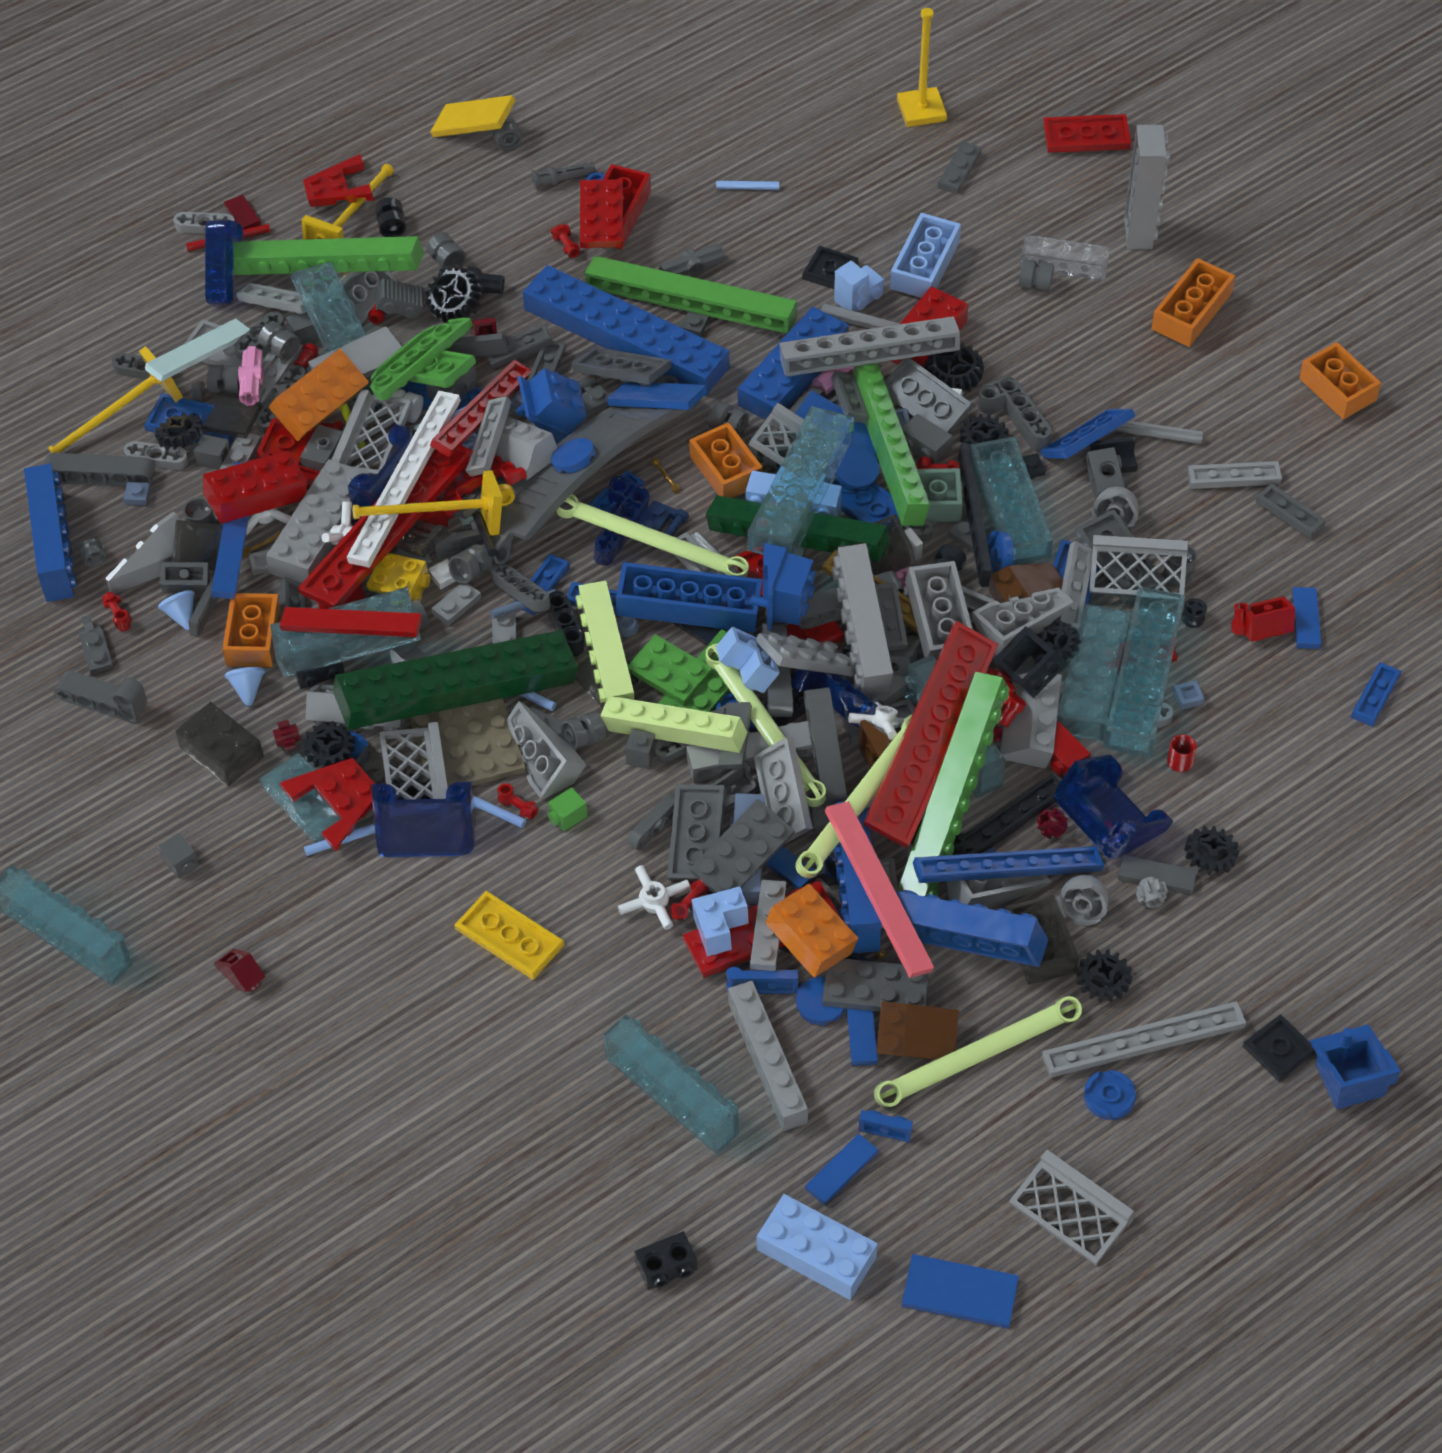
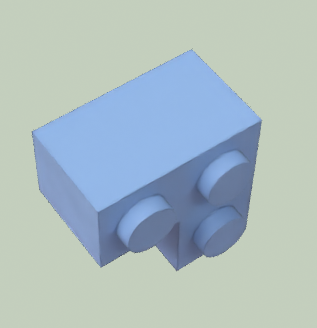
[834,261,884,312]
[716,627,780,693]
[692,886,749,956]

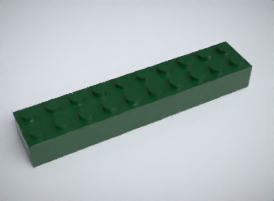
[333,630,578,730]

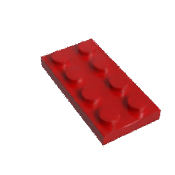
[1043,114,1131,153]
[580,179,623,248]

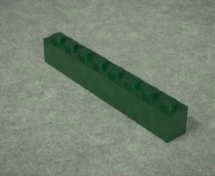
[706,495,889,561]

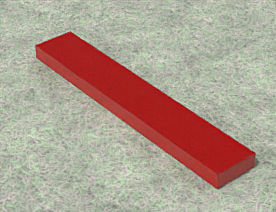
[279,607,423,637]

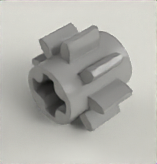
[1135,877,1168,908]

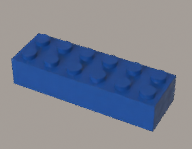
[738,306,849,420]
[24,463,77,602]
[616,562,762,633]
[834,802,881,953]
[895,890,1048,967]

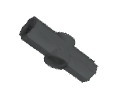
[659,243,725,277]

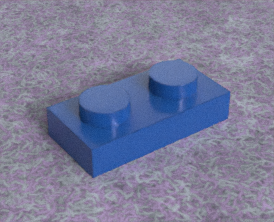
[859,1110,913,1143]

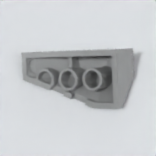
[106,511,198,594]
[972,588,1074,657]
[506,701,586,799]
[947,875,1051,909]

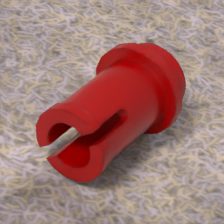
[368,304,385,324]
[293,343,319,371]

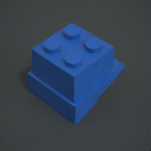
[516,368,587,445]
[750,543,816,631]
[1310,1024,1401,1110]

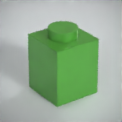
[548,787,588,831]

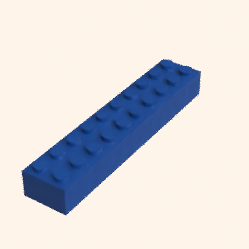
[523,265,730,396]

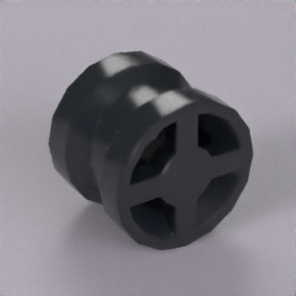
[1182,598,1207,628]

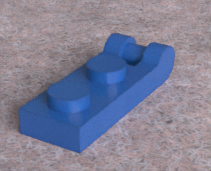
[726,967,798,994]

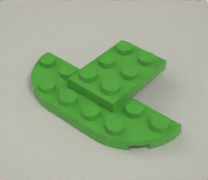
[370,318,476,401]
[628,629,740,740]

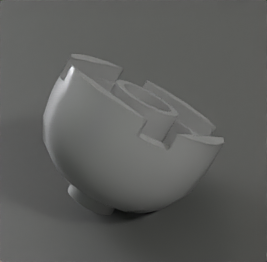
[1092,486,1139,530]
[1058,875,1109,926]

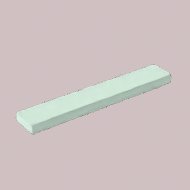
[145,318,250,382]

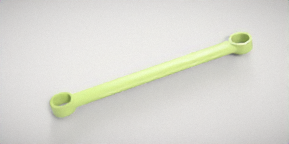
[556,494,749,577]
[706,644,826,807]
[796,715,912,878]
[874,996,1082,1107]

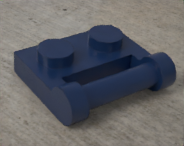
[637,500,689,536]

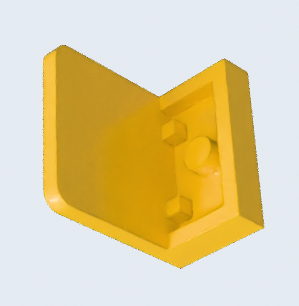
[367,553,431,609]

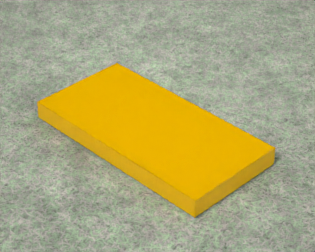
[430,95,516,137]
[455,891,565,980]

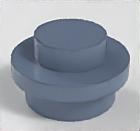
[617,616,639,637]

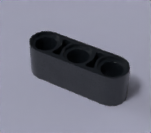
[548,591,584,656]

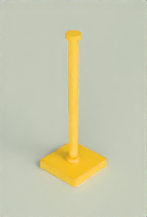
[897,8,947,127]
[301,164,394,240]
[48,346,183,453]
[353,470,503,535]

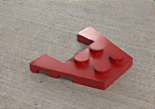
[303,154,374,207]
[257,418,343,490]
[443,455,527,516]
[279,758,382,852]

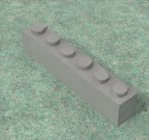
[686,721,813,783]
[728,981,808,1132]

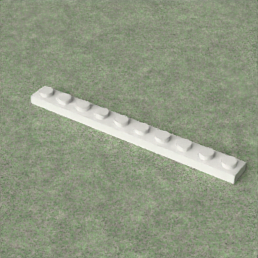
[347,391,461,568]

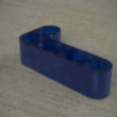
[205,220,243,305]
[593,477,649,565]
[791,669,878,728]

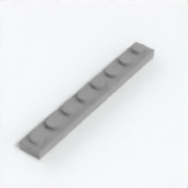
[1042,1001,1246,1078]

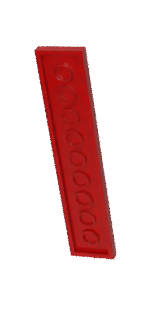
[298,445,473,609]
[863,621,998,848]

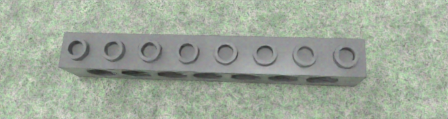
[779,316,960,377]

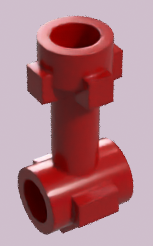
[550,224,580,258]
[916,457,959,469]
[102,592,132,632]
[497,783,539,820]
[670,879,709,921]

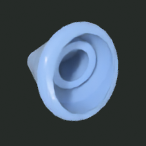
[158,590,195,630]
[225,667,265,707]

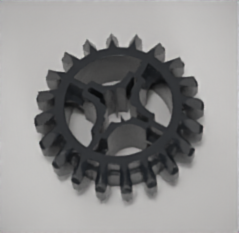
[425,265,483,323]
[924,342,984,392]

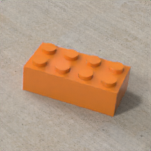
[1151,258,1235,347]
[269,348,369,441]

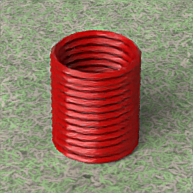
[1167,734,1197,772]

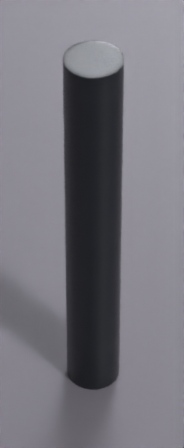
[472,511,497,557]

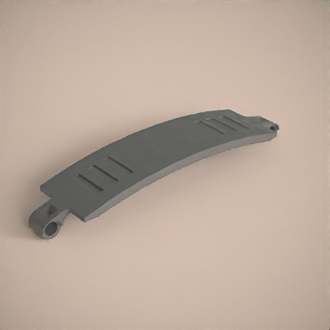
[482,399,701,564]

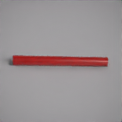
[185,224,271,252]

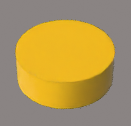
[498,484,515,506]

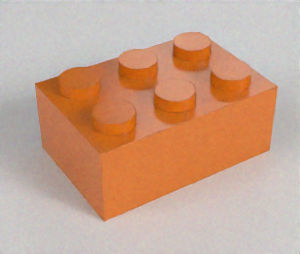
[1299,342,1381,420]
[689,422,763,498]
[222,593,281,667]
[765,884,858,978]

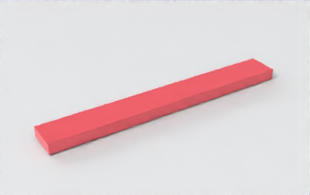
[825,801,934,978]

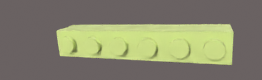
[575,581,634,703]
[600,696,747,753]

